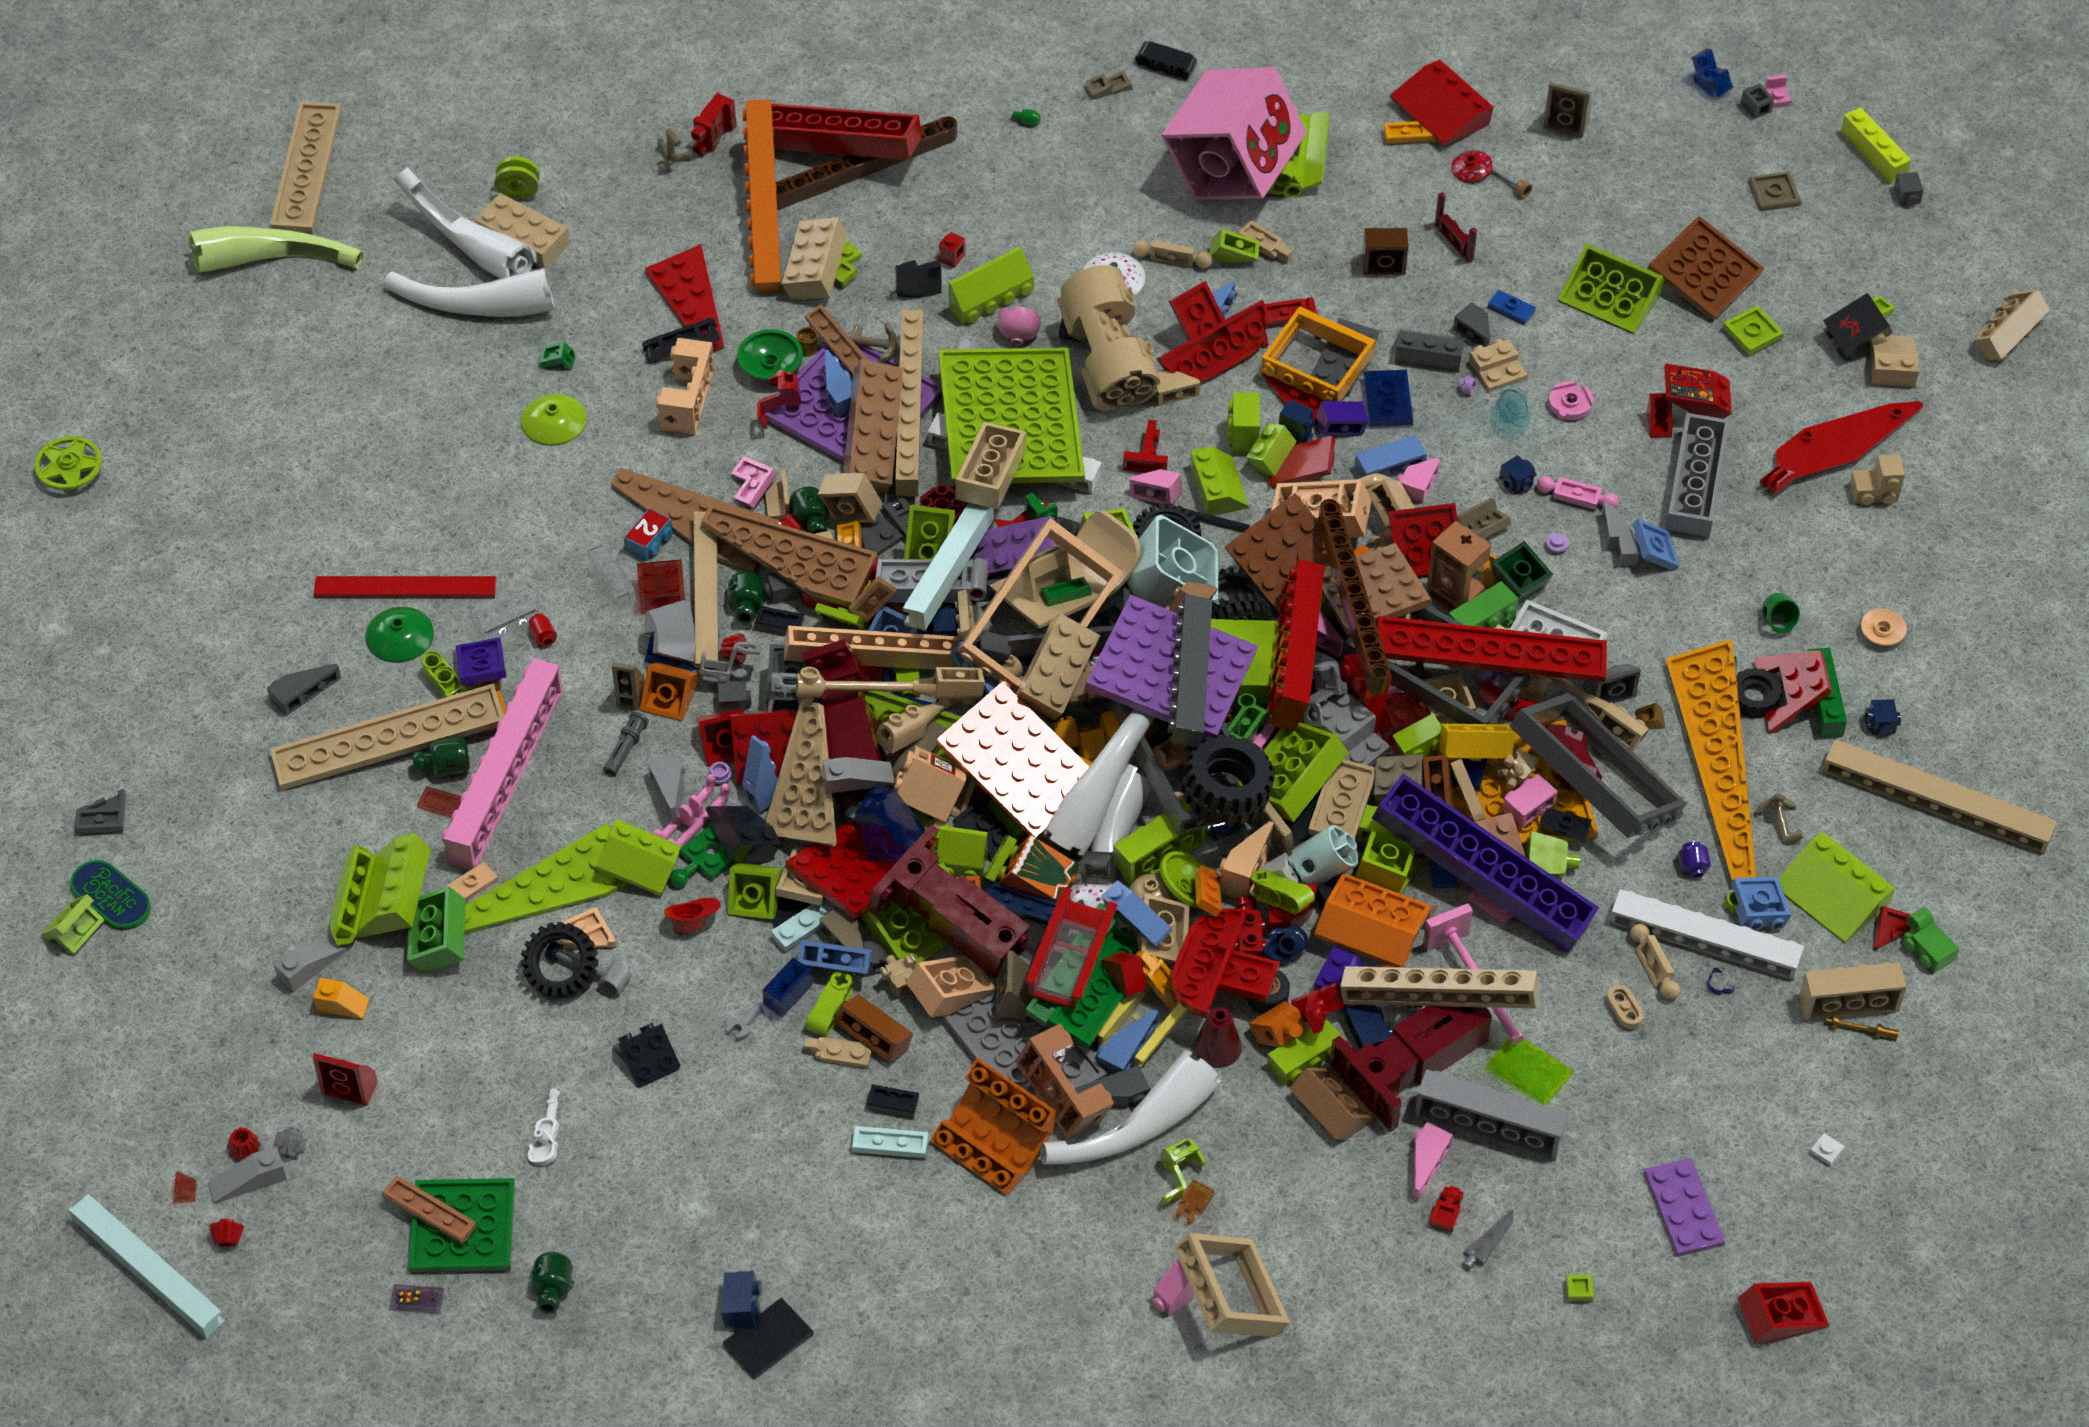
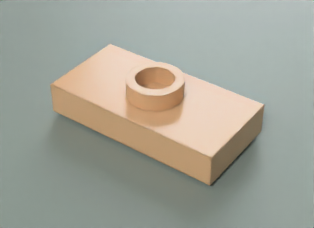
[445,862,499,902]

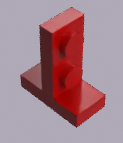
[1123,419,1168,473]
[1291,983,1345,1034]

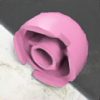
[998,306,1042,345]

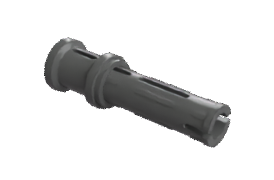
[603,711,649,776]

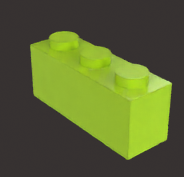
[1267,1018,1344,1086]

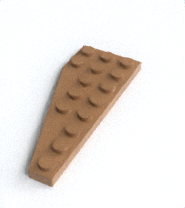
[702,504,878,607]

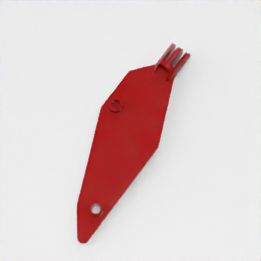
[1760,401,1923,495]

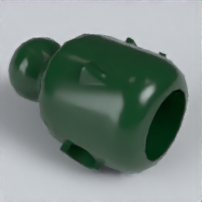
[789,486,829,534]
[727,571,765,624]
[412,738,470,778]
[530,1251,574,1314]

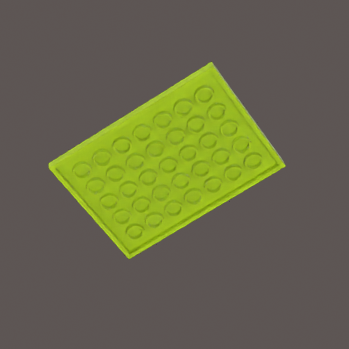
[938,348,1085,485]

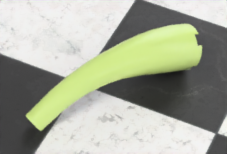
[188,226,364,273]

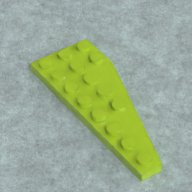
[464,823,630,935]

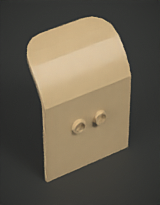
[989,510,1141,629]

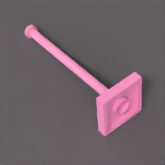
[1422,903,1524,1045]

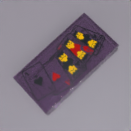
[390,1284,445,1314]

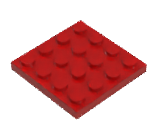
[785,824,899,919]

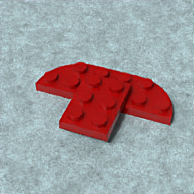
[1156,281,1268,381]
[1172,908,1280,1018]

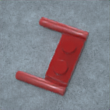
[1261,297,1322,348]

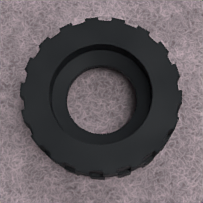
[1736,668,1782,718]

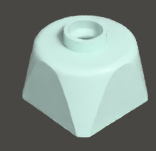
[1126,515,1218,608]

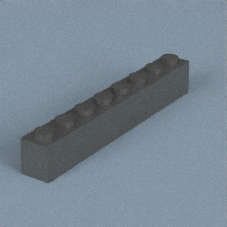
[1168,594,1212,748]

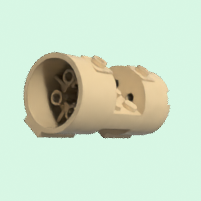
[1056,265,1161,413]

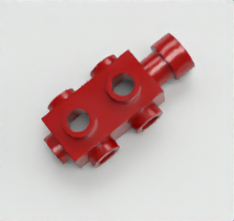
[1234,895,1267,957]

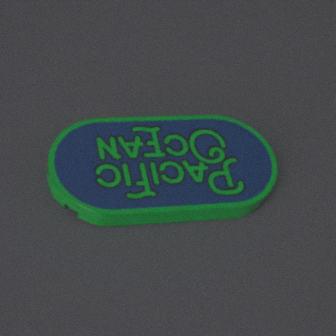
[71,860,151,930]

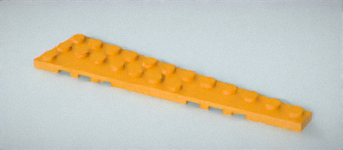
[1666,639,1757,882]

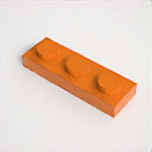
[1195,865,1222,917]

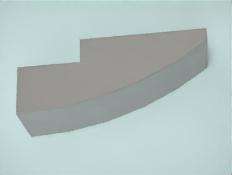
[1602,502,1640,567]

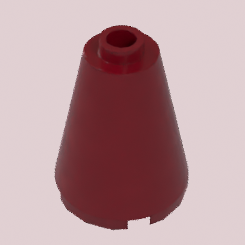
[1194,1007,1242,1068]

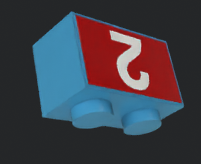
[624,508,673,561]

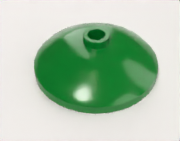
[737,329,803,382]
[365,606,434,663]

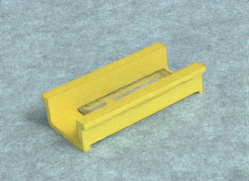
[1097,961,1188,1069]

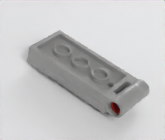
[876,558,989,603]

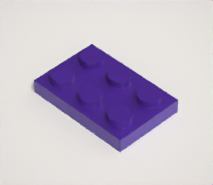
[455,637,507,686]

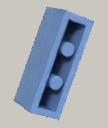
[1354,435,1427,478]

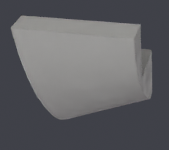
[644,600,695,663]

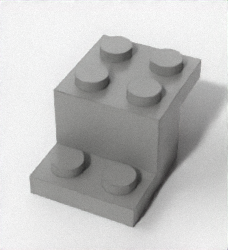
[1310,692,1391,766]

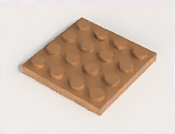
[1322,543,1432,635]

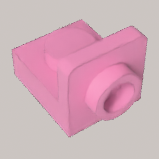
[1764,75,1791,108]

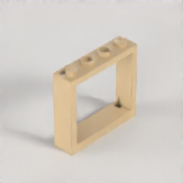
[1174,1233,1290,1337]

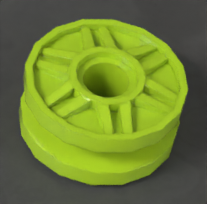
[494,156,540,199]

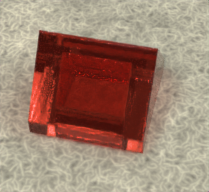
[174,1171,197,1203]

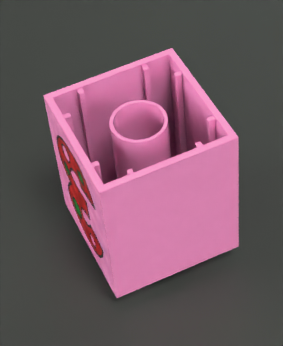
[1161,67,1307,200]

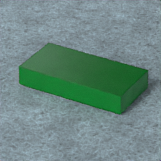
[1041,577,1092,606]

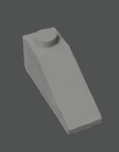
[647,753,685,824]
[821,757,895,794]
[274,934,348,993]
[208,1146,287,1204]

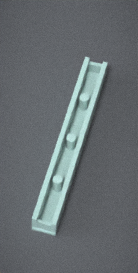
[903,503,994,631]
[69,1194,224,1339]

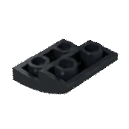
[895,260,942,298]

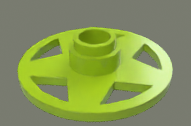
[34,436,102,490]

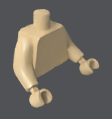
[1359,473,1414,551]

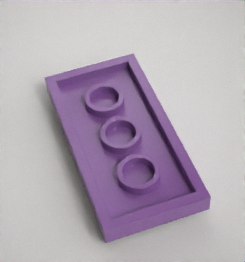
[973,516,1056,576]
[1644,1158,1725,1257]

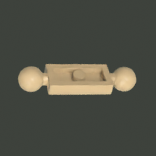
[1133,240,1212,269]
[1630,923,1680,999]

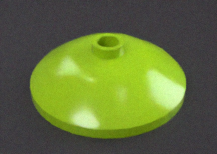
[521,394,587,446]
[1160,851,1221,910]

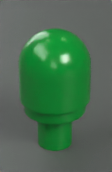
[1012,109,1041,127]

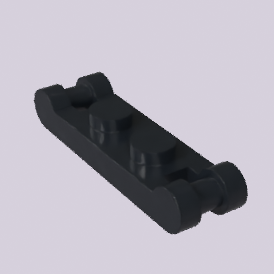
[642,318,720,364]

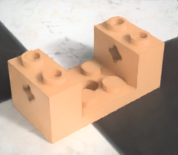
[656,338,714,435]
[1272,479,1372,537]

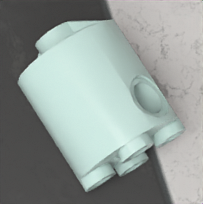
[1288,825,1358,885]

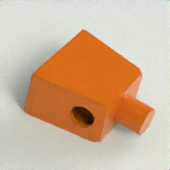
[1248,1001,1307,1047]

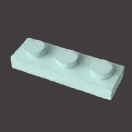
[771,898,836,952]
[852,1126,929,1158]

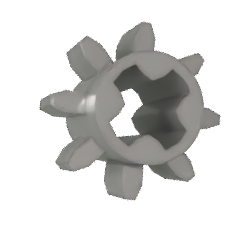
[274,1126,307,1156]

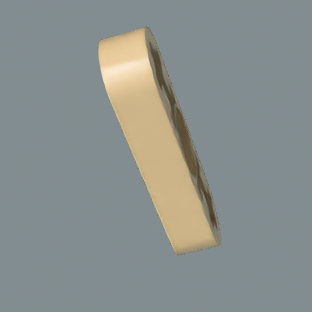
[1450,759,1486,822]

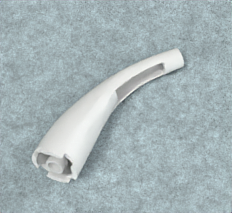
[393,167,537,279]
[384,268,555,317]
[1043,709,1155,856]
[1091,764,1152,935]
[1040,1050,1221,1165]

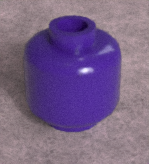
[1678,841,1711,878]

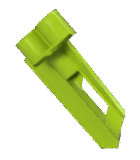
[1267,111,1330,198]

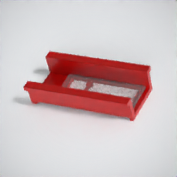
[1025,887,1118,1010]

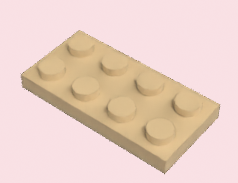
[1308,759,1376,840]

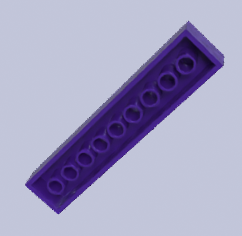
[1372,773,1599,953]

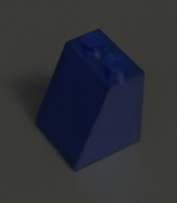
[855,786,926,861]

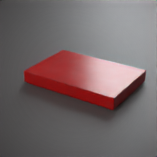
[1269,436,1335,489]

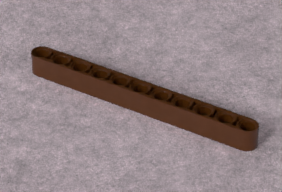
[776,116,957,211]
[1318,499,1390,694]

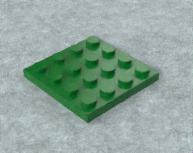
[409,1178,515,1273]

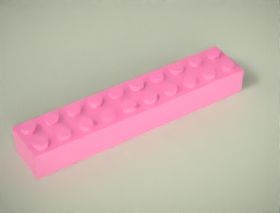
[442,658,563,870]

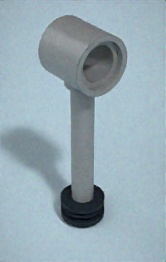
[545,941,632,996]

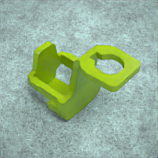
[1159,1139,1206,1207]

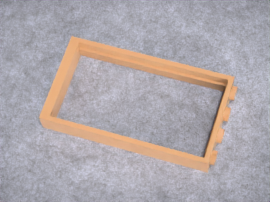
[957,518,1124,694]

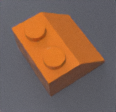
[639,662,699,721]

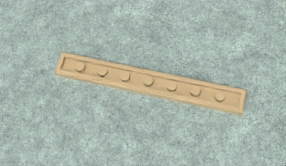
[693,511,718,668]

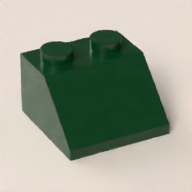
[1491,541,1553,605]

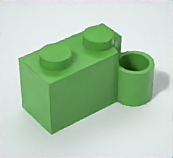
[1228,693,1267,744]
[1902,907,1959,974]

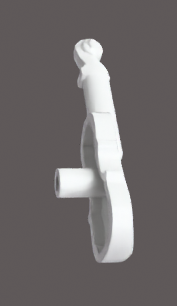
[527,1088,560,1166]

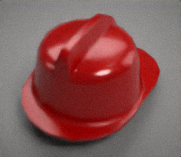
[664,898,721,935]

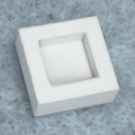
[1810,1133,1845,1167]

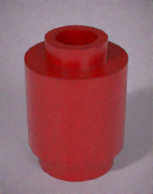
[528,614,557,647]

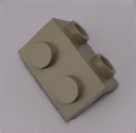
[1457,497,1511,539]

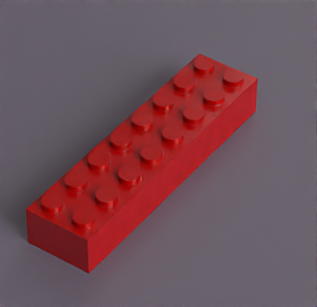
[771,103,922,160]
[1266,558,1325,731]

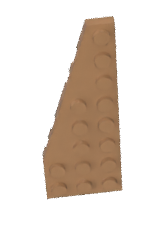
[611,468,779,573]

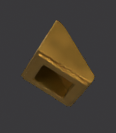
[1636,702,1666,729]

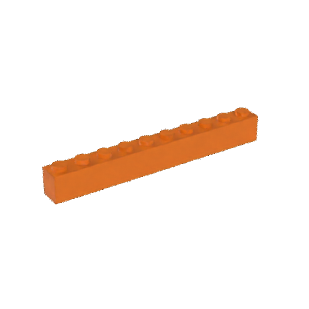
[742,99,782,293]

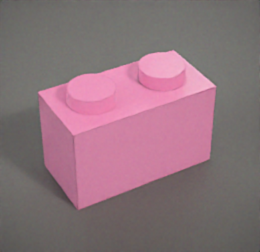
[1502,774,1558,829]

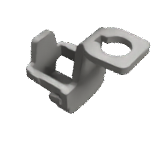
[699,642,761,684]
[1303,661,1348,727]
[744,672,801,714]

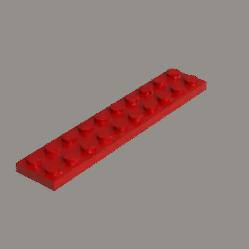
[1377,616,1607,682]

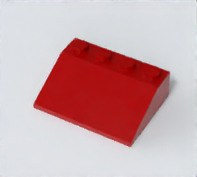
[1389,59,1494,146]

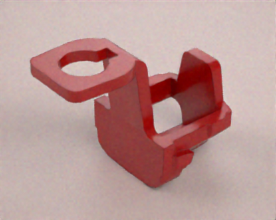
[757,370,801,430]

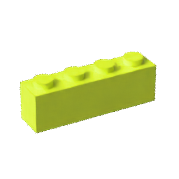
[1841,107,1911,184]

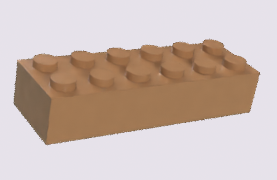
[843,359,903,496]

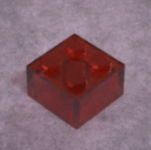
[637,559,685,614]
[1378,692,1430,746]

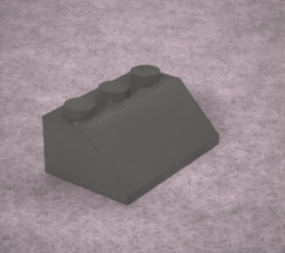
[1395,328,1465,372]

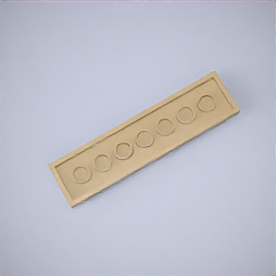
[270,101,342,233]

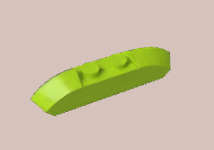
[330,844,376,946]

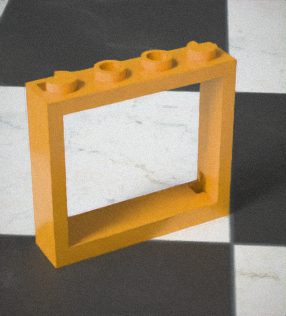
[1261,306,1376,401]

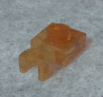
[1176,1179,1215,1225]

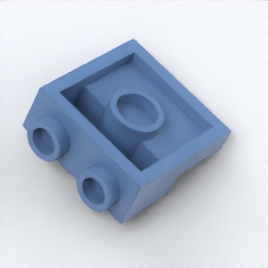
[1731,877,1791,931]

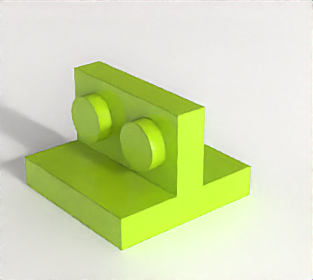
[41,894,105,955]

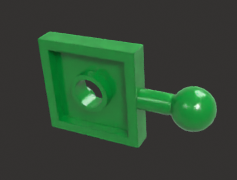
[669,824,734,888]

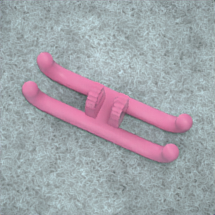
[653,774,730,847]

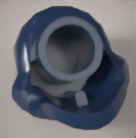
[1264,925,1308,964]

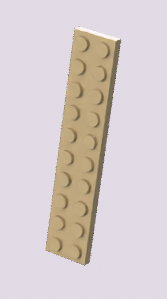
[270,683,504,790]

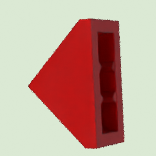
[1646,393,1672,437]
[1101,952,1147,999]

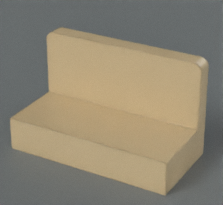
[765,470,790,520]

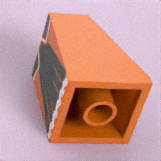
[997,835,1078,901]

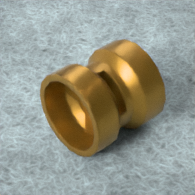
[796,327,819,356]

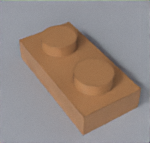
[849,576,896,622]

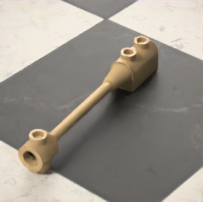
[1495,624,1649,751]
[876,654,1023,753]
[795,667,985,705]

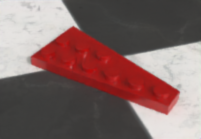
[645,244,724,353]

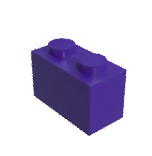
[1316,401,1369,436]

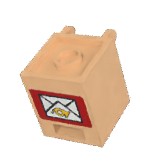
[892,746,966,830]

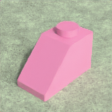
[1397,458,1440,504]
[1129,469,1182,506]
[1153,1260,1193,1317]

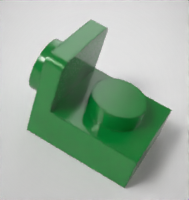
[539,341,576,370]
[1025,493,1058,521]

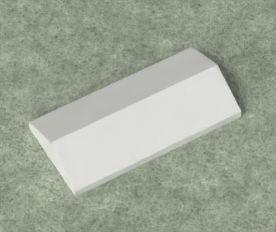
[1510,600,1608,640]

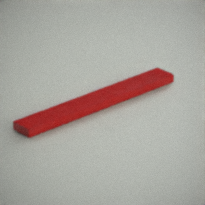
[314,576,497,598]

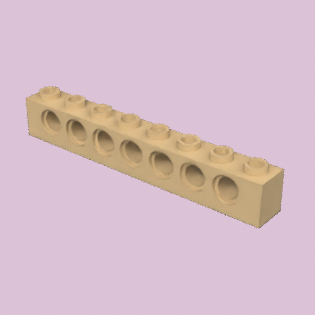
[1341,966,1539,1009]

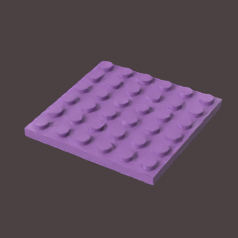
[766,336,942,462]
[1084,595,1258,739]

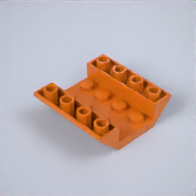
[1314,873,1436,968]
[930,1058,1056,1195]

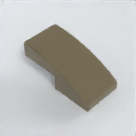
[1085,70,1133,98]

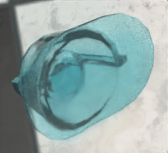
[1495,384,1531,428]

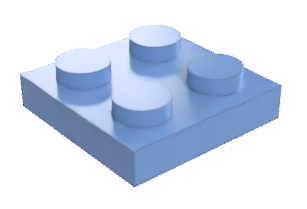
[1632,519,1680,570]

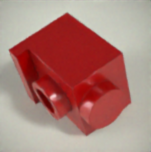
[936,232,965,268]

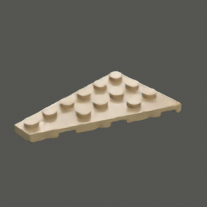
[766,701,837,846]

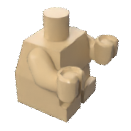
[1495,748,1539,790]
[880,954,917,998]

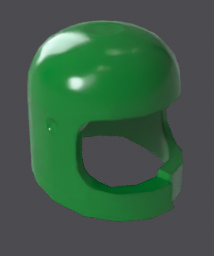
[1762,593,1800,633]

